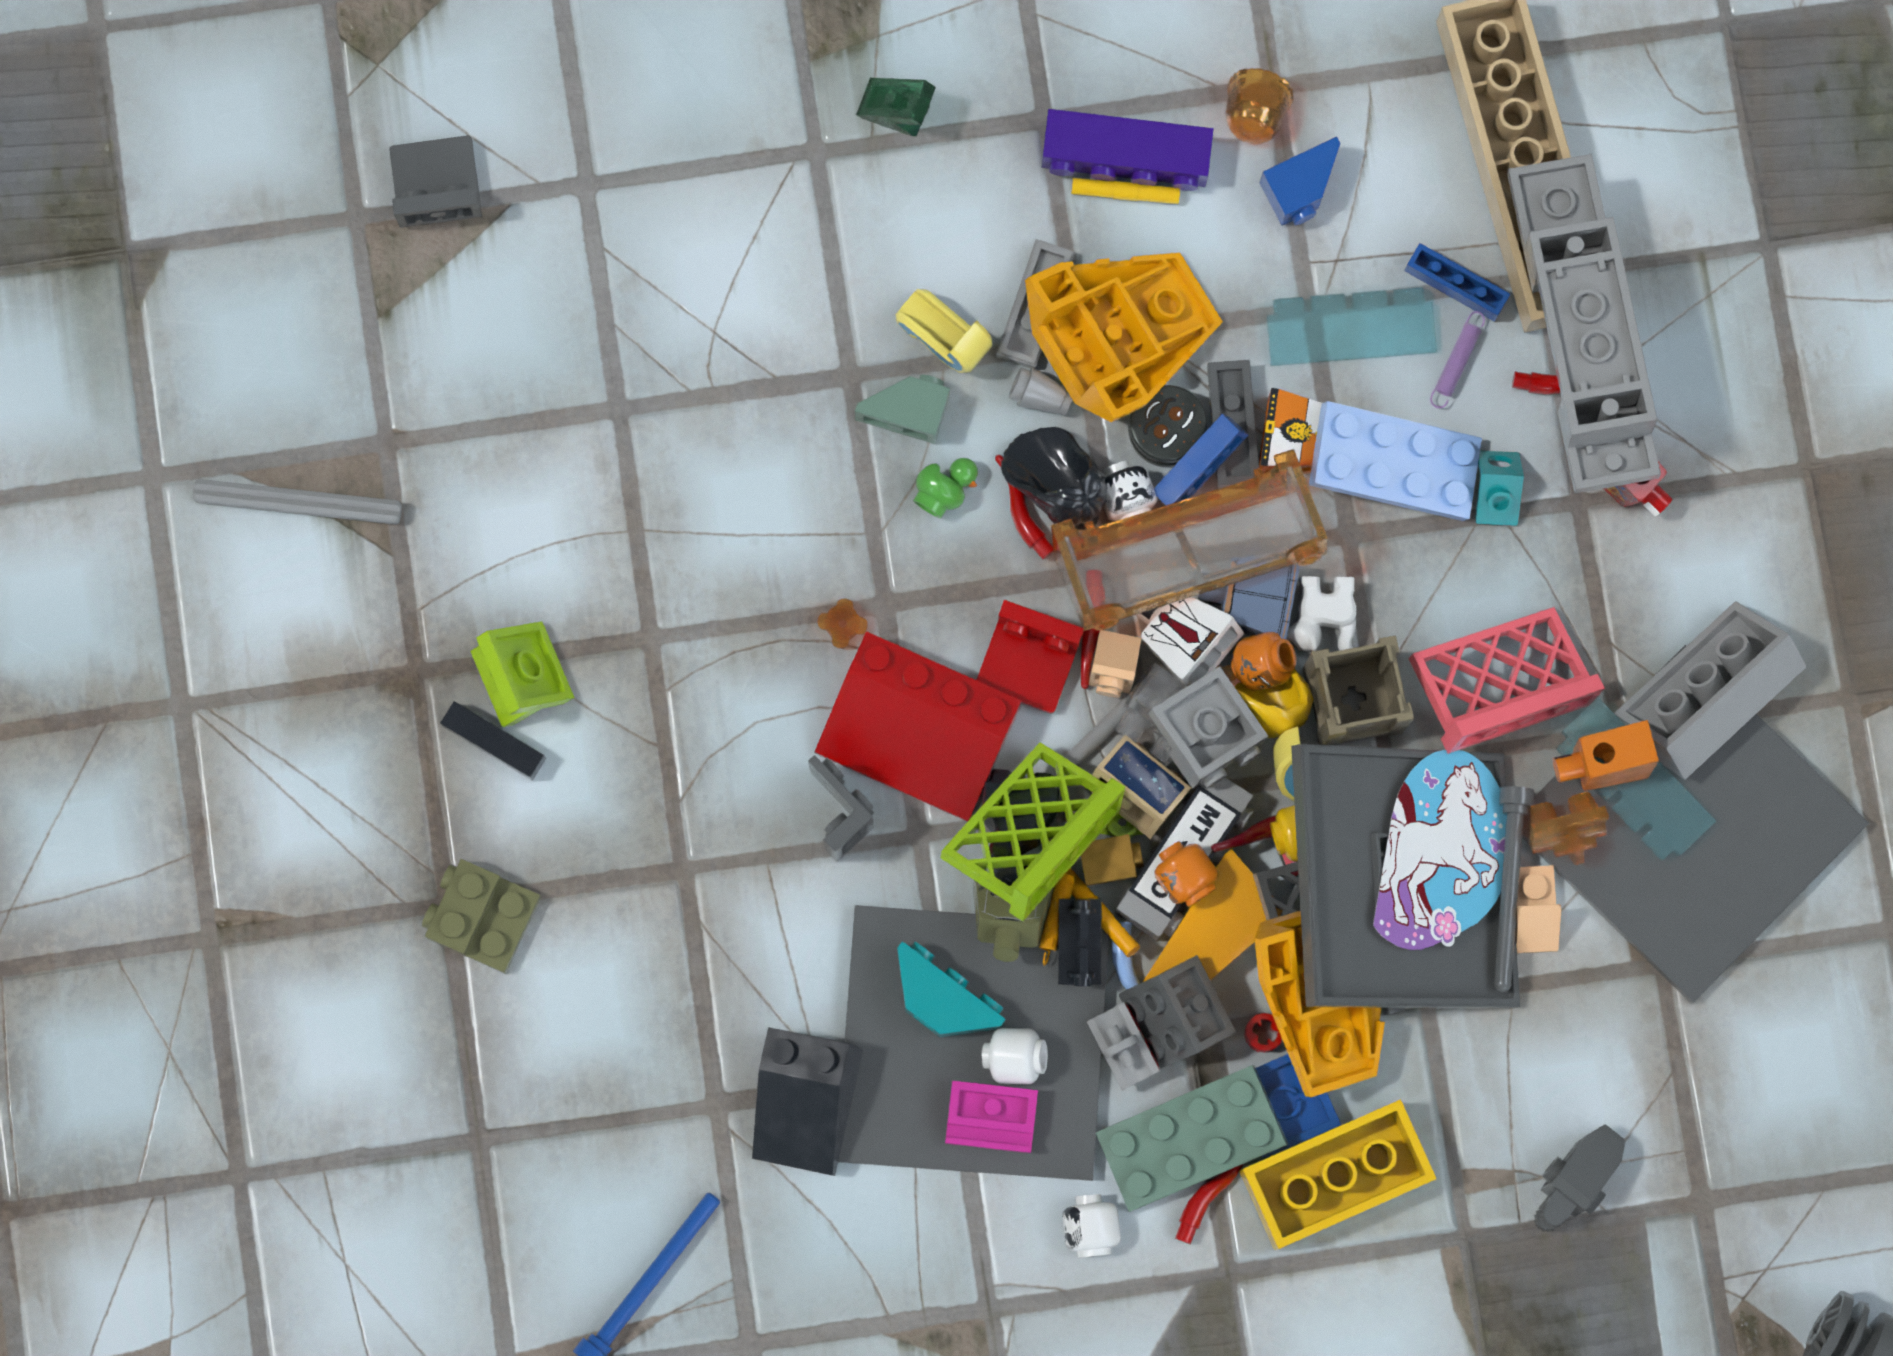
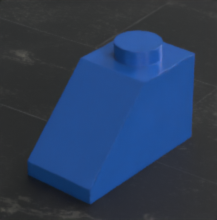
[1259,136,1341,226]

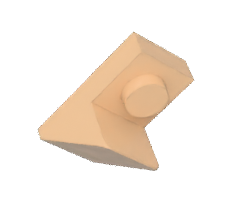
[1515,865,1561,954]

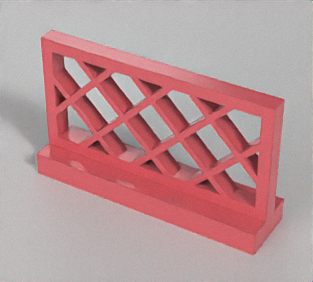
[1409,607,1605,754]

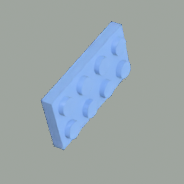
[1309,401,1482,521]

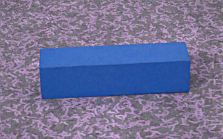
[1404,243,1510,322]
[1154,414,1248,512]

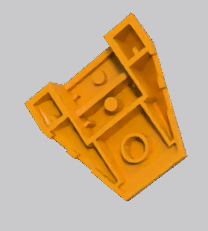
[1025,252,1223,423]
[1254,910,1385,1098]

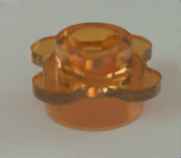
[817,598,868,649]

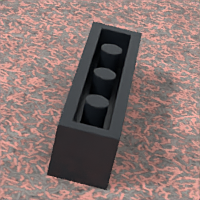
[440,701,546,781]

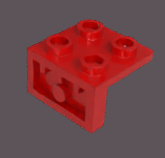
[976,600,1084,714]

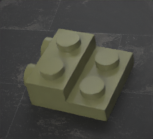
[422,859,541,974]

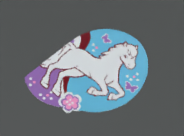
[1373,750,1507,950]

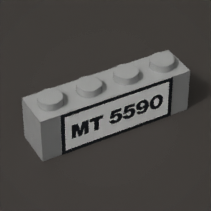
[1115,777,1254,941]

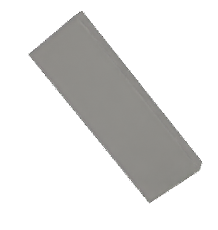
[996,239,1075,369]

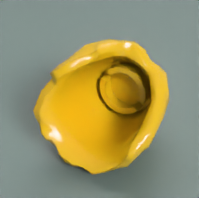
[1235,669,1314,739]

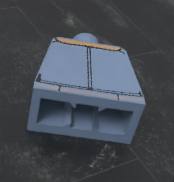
[1198,560,1300,639]

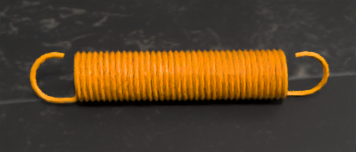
[1038,868,1076,966]

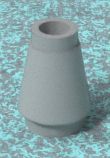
[1009,367,1072,416]

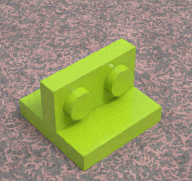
[470,621,575,728]

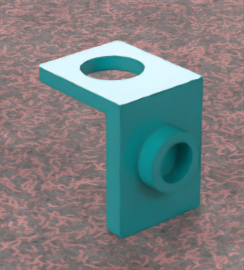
[1475,450,1524,526]

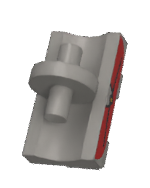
[1087,1002,1162,1091]

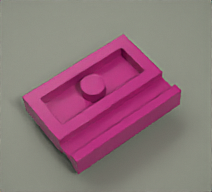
[945,1081,1038,1154]

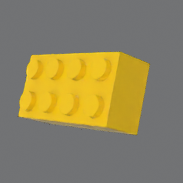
[1239,1099,1437,1250]

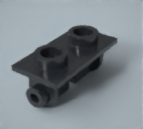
[1058,899,1102,987]

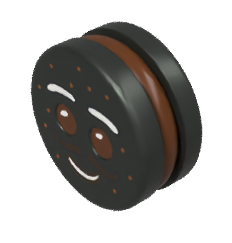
[1128,385,1207,467]

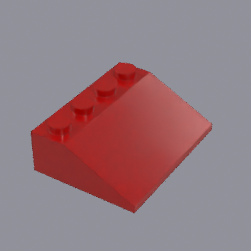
[814,631,1022,822]

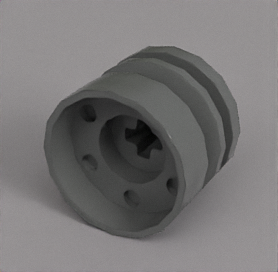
[1803,1291,1893,1356]

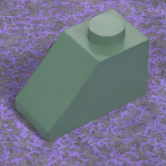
[855,374,950,444]

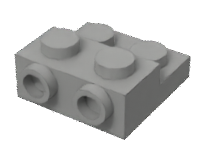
[1148,666,1268,789]

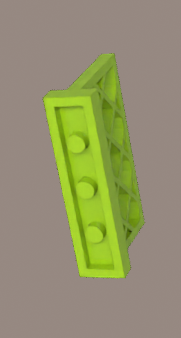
[940,742,1126,921]

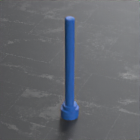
[573,1192,720,1356]

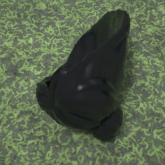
[1001,426,1107,534]

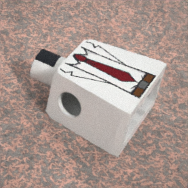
[1137,592,1244,688]

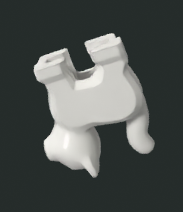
[1287,576,1357,656]

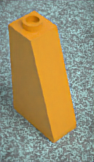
[1143,849,1282,982]

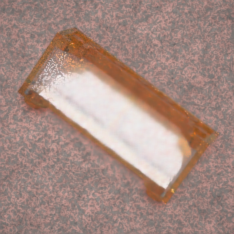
[1051,449,1328,631]

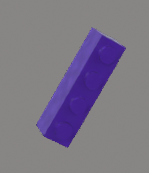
[1041,109,1214,191]

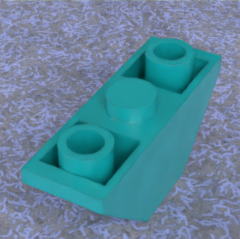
[897,941,1006,1037]

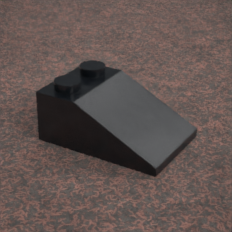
[752,1027,863,1176]

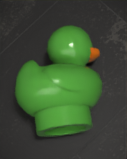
[913,458,978,519]

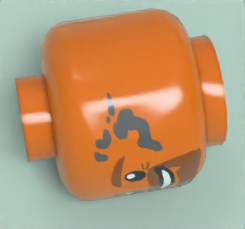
[1231,632,1297,691]
[1154,841,1218,907]

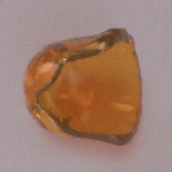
[1225,68,1294,144]

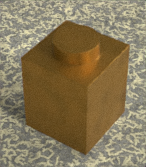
[1081,834,1144,886]

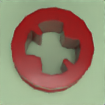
[1244,1013,1282,1053]

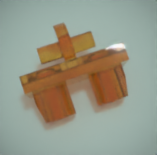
[1529,791,1609,866]

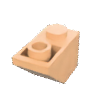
[1089,630,1142,698]

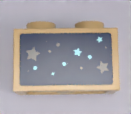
[1092,735,1191,839]

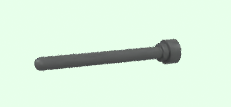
[1494,786,1534,992]

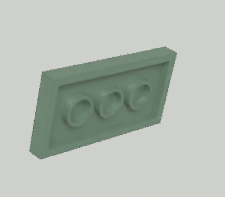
[1096,1065,1288,1212]

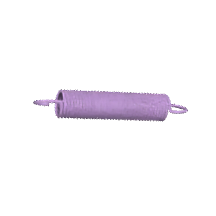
[1430,311,1485,408]

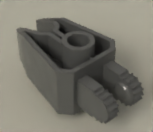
[1533,1124,1626,1233]

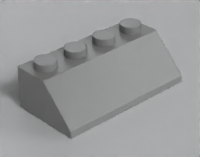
[1614,601,1807,780]

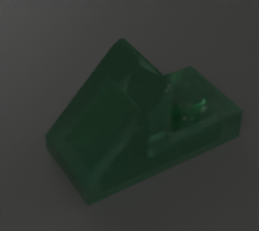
[856,77,936,136]

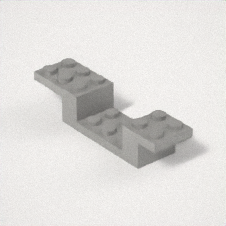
[1507,154,1661,494]

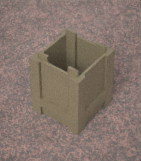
[1302,635,1414,746]

